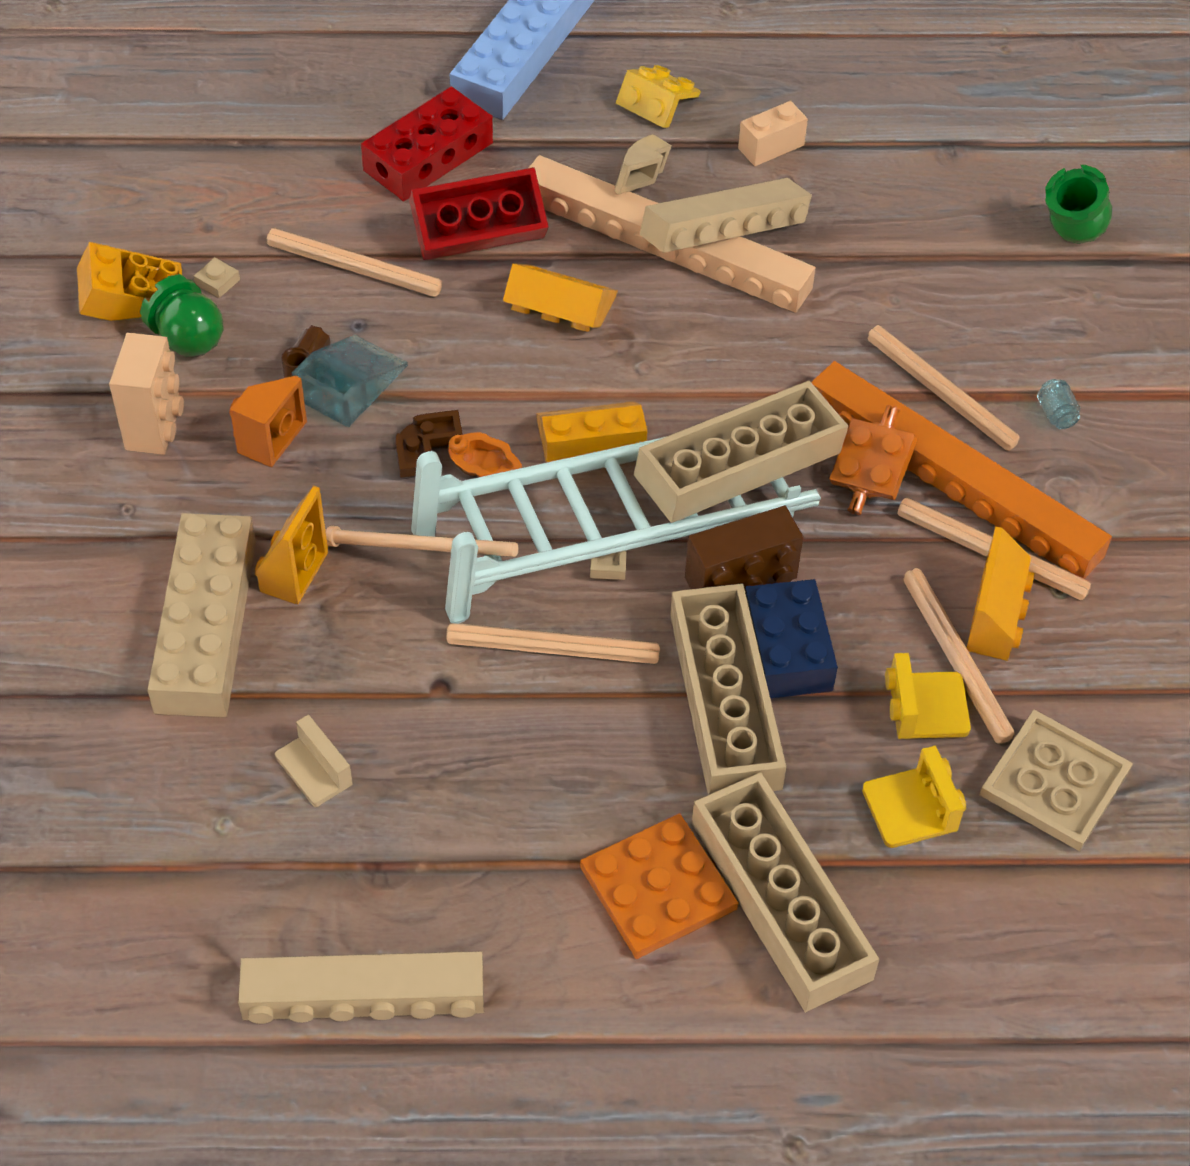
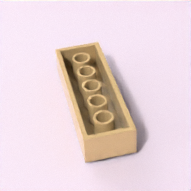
[634,381,849,523]
[148,513,256,717]
[670,584,786,795]
[692,772,879,1013]

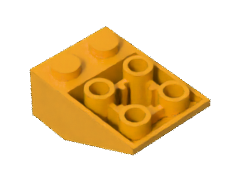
[77,242,182,321]

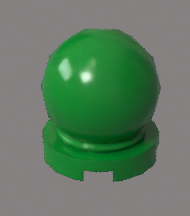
[1045,165,1112,244]
[140,274,224,357]

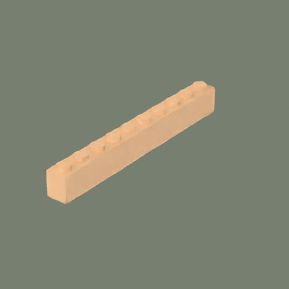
[529,155,816,313]

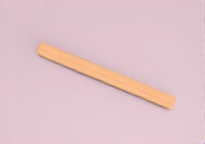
[267,228,442,297]
[867,325,1020,451]
[897,498,1091,600]
[904,568,1014,744]
[447,623,660,664]

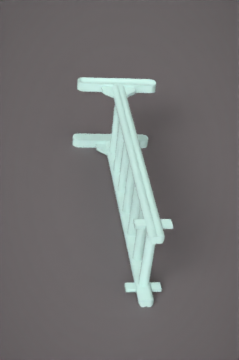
[411,437,821,624]

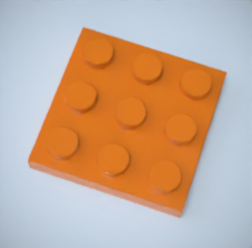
[580,813,738,960]

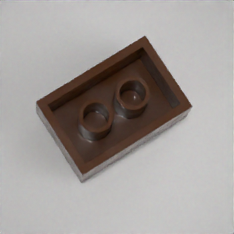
[684,505,804,590]

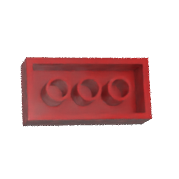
[409,167,549,261]

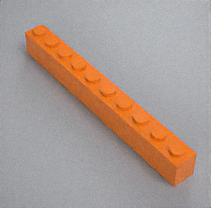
[811,361,1112,579]

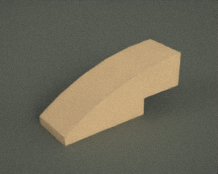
[615,134,672,194]

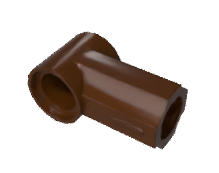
[281,325,331,390]

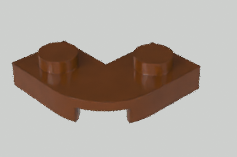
[396,410,463,478]

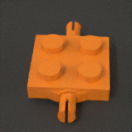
[829,405,918,515]

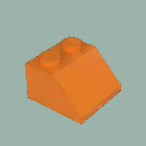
[229,376,307,468]

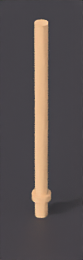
[325,526,518,557]

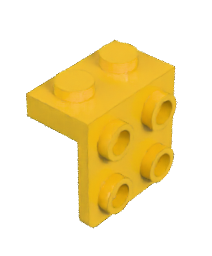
[616,65,701,128]
[885,653,971,739]
[862,745,966,848]

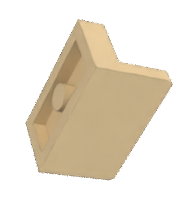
[275,714,353,807]

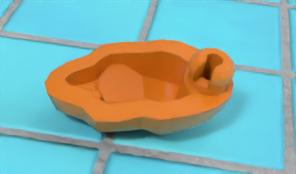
[448,432,522,477]

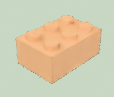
[109,333,184,455]

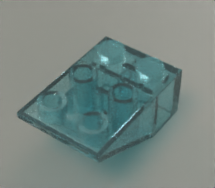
[292,335,408,428]

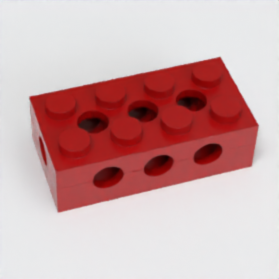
[361,86,493,202]

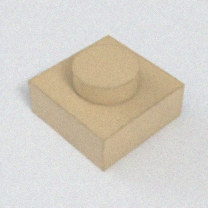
[194,257,240,298]
[590,550,627,580]

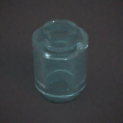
[1037,379,1080,429]

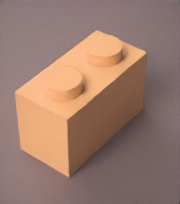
[738,101,808,166]

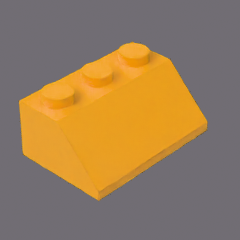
[503,263,618,332]
[536,401,648,463]
[966,526,1035,661]

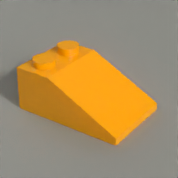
[255,486,328,605]

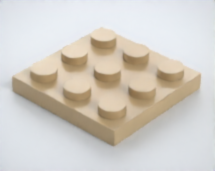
[979,710,1133,851]

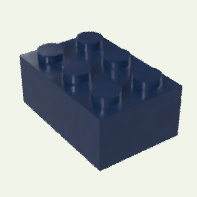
[745,579,838,699]

